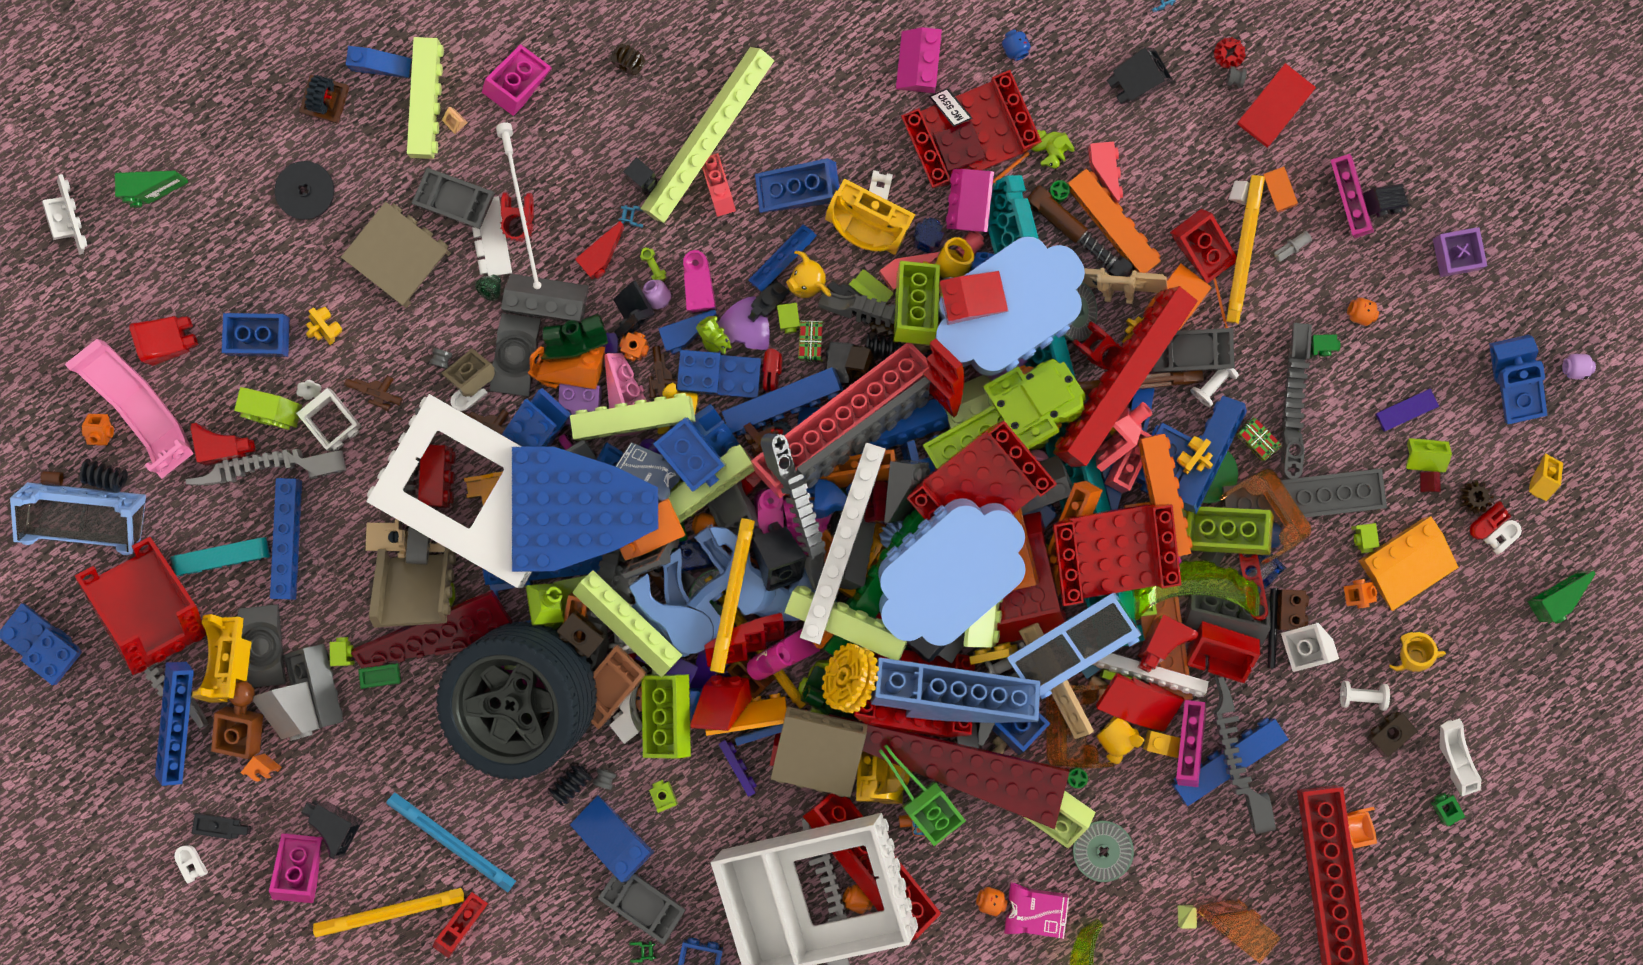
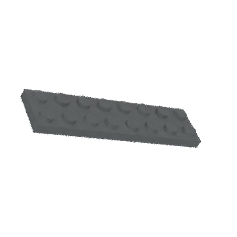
[797,376,930,488]
[1222,469,1387,521]

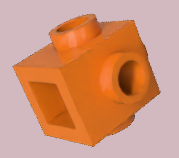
[619,331,650,362]
[82,414,114,446]
[1343,579,1377,609]

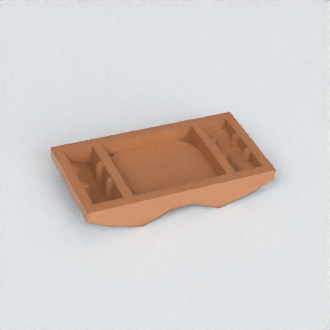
[591,645,647,730]

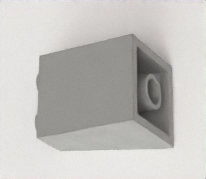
[253,681,320,741]

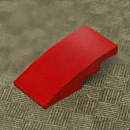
[1236,63,1316,148]
[923,338,964,418]
[704,613,785,667]
[1096,672,1185,732]

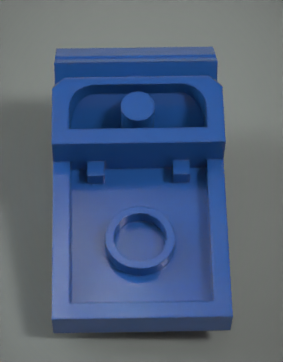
[1489,335,1548,424]
[677,350,761,398]
[0,603,82,685]

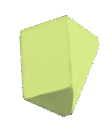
[1178,905,1197,929]

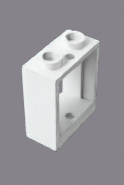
[296,388,362,451]

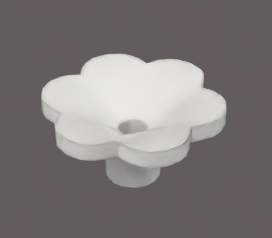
[296,380,321,400]

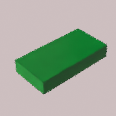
[358,663,402,689]

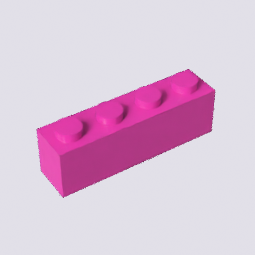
[1331,154,1374,238]
[1176,700,1206,787]

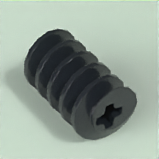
[865,333,906,361]
[80,459,128,493]
[548,763,593,806]

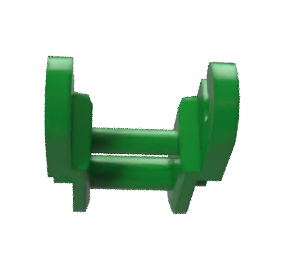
[629,941,656,963]

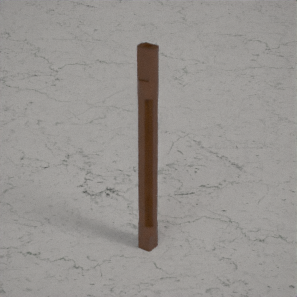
[1078,370,1204,395]

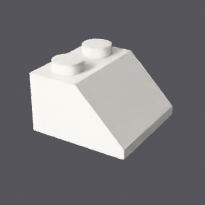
[1281,623,1339,672]

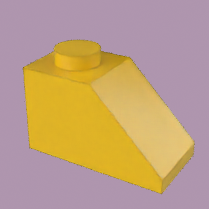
[1529,453,1563,501]
[1143,730,1181,758]

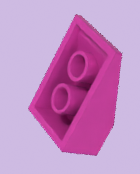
[482,44,552,116]
[269,833,322,903]

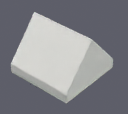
[1228,181,1250,205]

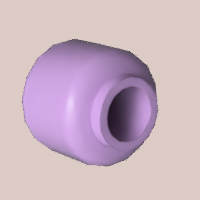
[642,280,671,309]
[1562,354,1596,380]

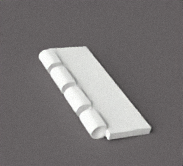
[472,196,512,277]

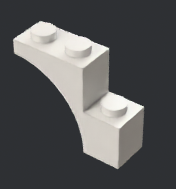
[609,666,649,744]
[1439,718,1481,797]

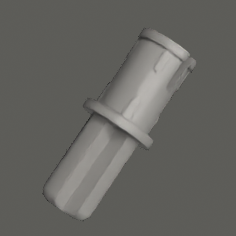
[1274,231,1312,262]

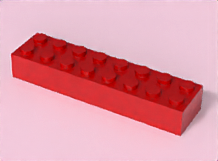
[802,793,941,941]

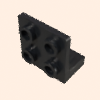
[613,281,655,338]

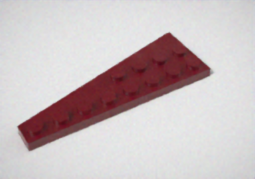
[351,590,513,668]

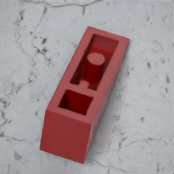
[575,221,625,280]
[432,892,488,959]

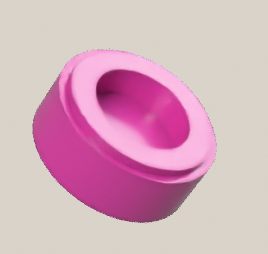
[558,433,575,450]

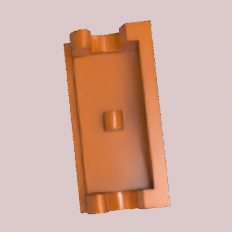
[1263,166,1298,212]
[240,754,282,782]

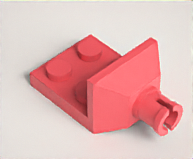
[1096,402,1153,472]

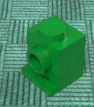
[1310,334,1341,357]
[1431,793,1465,826]

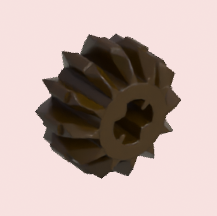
[610,44,645,75]
[1457,480,1494,514]

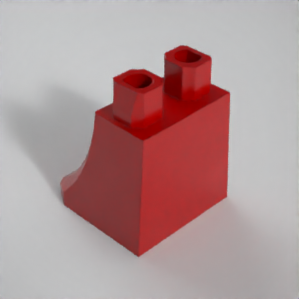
[129,316,198,366]
[191,423,256,466]
[1138,614,1198,673]

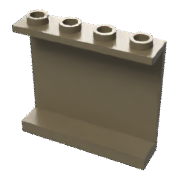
[341,201,451,308]
[369,547,456,628]
[771,706,867,797]

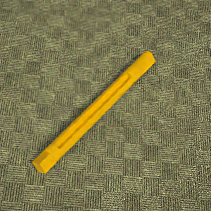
[1226,175,1265,324]
[710,518,755,673]
[313,888,464,938]

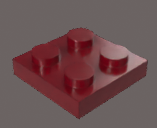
[934,121,985,173]

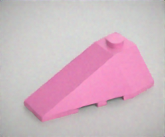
[604,353,651,436]

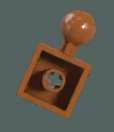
[211,681,263,759]

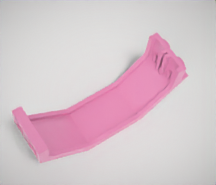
[65,339,193,479]

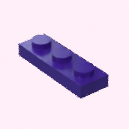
[719,739,757,797]

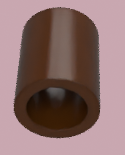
[41,471,64,486]

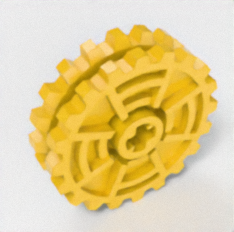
[822,643,879,713]

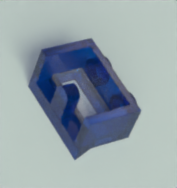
[1238,553,1286,596]

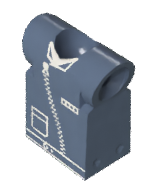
[616,442,681,502]

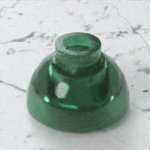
[475,274,501,301]

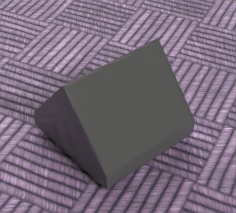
[1200,551,1225,568]

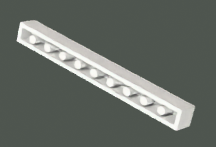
[1083,646,1209,697]

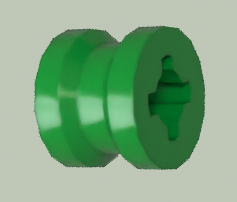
[1049,180,1070,203]
[1067,767,1088,789]

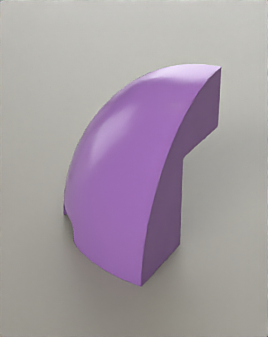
[718,296,770,350]

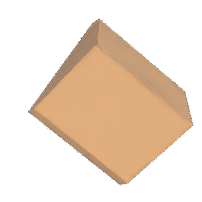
[442,107,468,134]

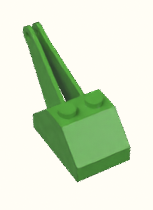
[879,744,966,846]

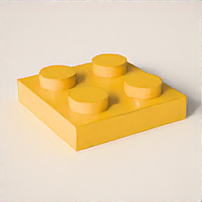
[969,642,1018,665]

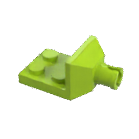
[526,583,564,630]

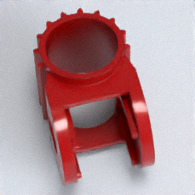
[500,192,534,242]
[1072,321,1122,371]

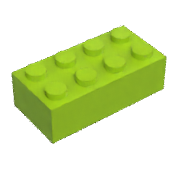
[894,261,940,345]
[234,387,302,430]
[1186,507,1274,555]
[642,674,691,759]

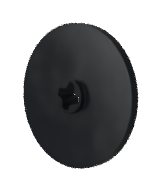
[275,161,335,220]

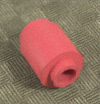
[955,231,984,257]

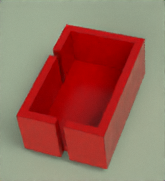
[418,445,456,508]
[1187,621,1260,683]

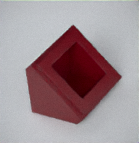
[1420,471,1441,492]

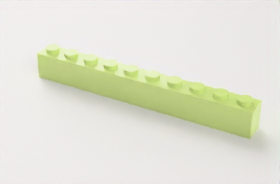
[640,47,774,223]

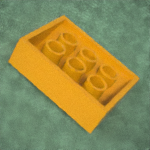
[1358,516,1459,611]
[706,693,787,736]

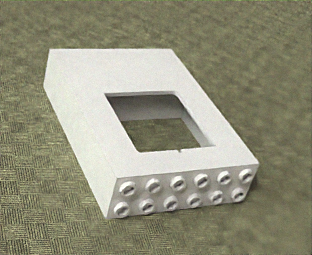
[366,394,533,588]
[711,813,918,965]

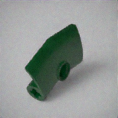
[541,313,608,360]
[801,666,858,720]

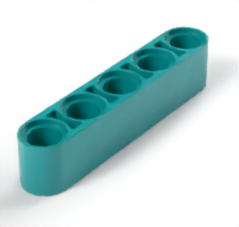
[170,537,270,577]

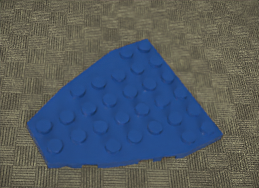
[512,446,659,572]

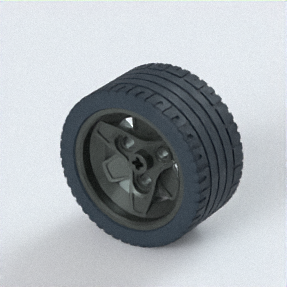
[436,621,597,780]

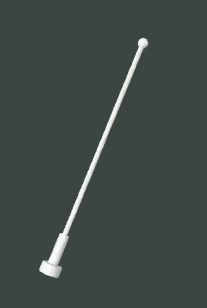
[496,123,541,289]

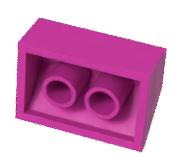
[896,27,942,93]
[946,169,994,232]

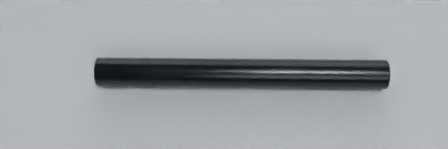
[1267,588,1278,669]

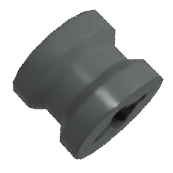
[1226,66,1247,88]
[429,348,452,369]
[593,768,617,790]

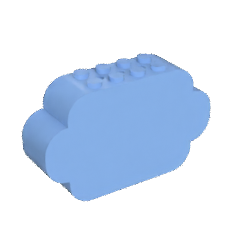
[936,237,1085,376]
[878,498,1025,646]

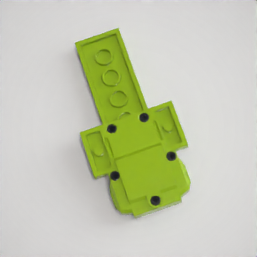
[923,359,1086,469]

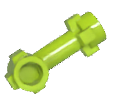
[640,247,667,282]

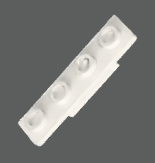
[42,174,87,255]

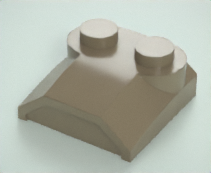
[441,348,495,397]

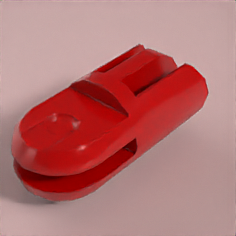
[762,348,783,393]
[1469,501,1511,540]

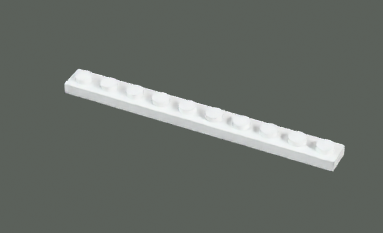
[800,443,886,645]

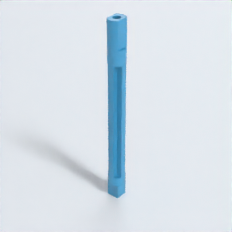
[386,792,516,892]

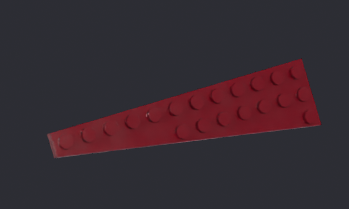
[829,714,1069,829]

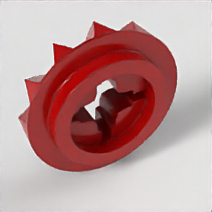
[1214,37,1246,69]

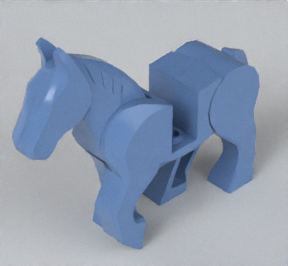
[628,524,816,657]

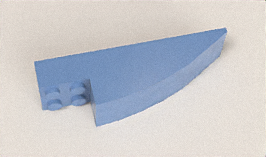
[871,658,1040,723]

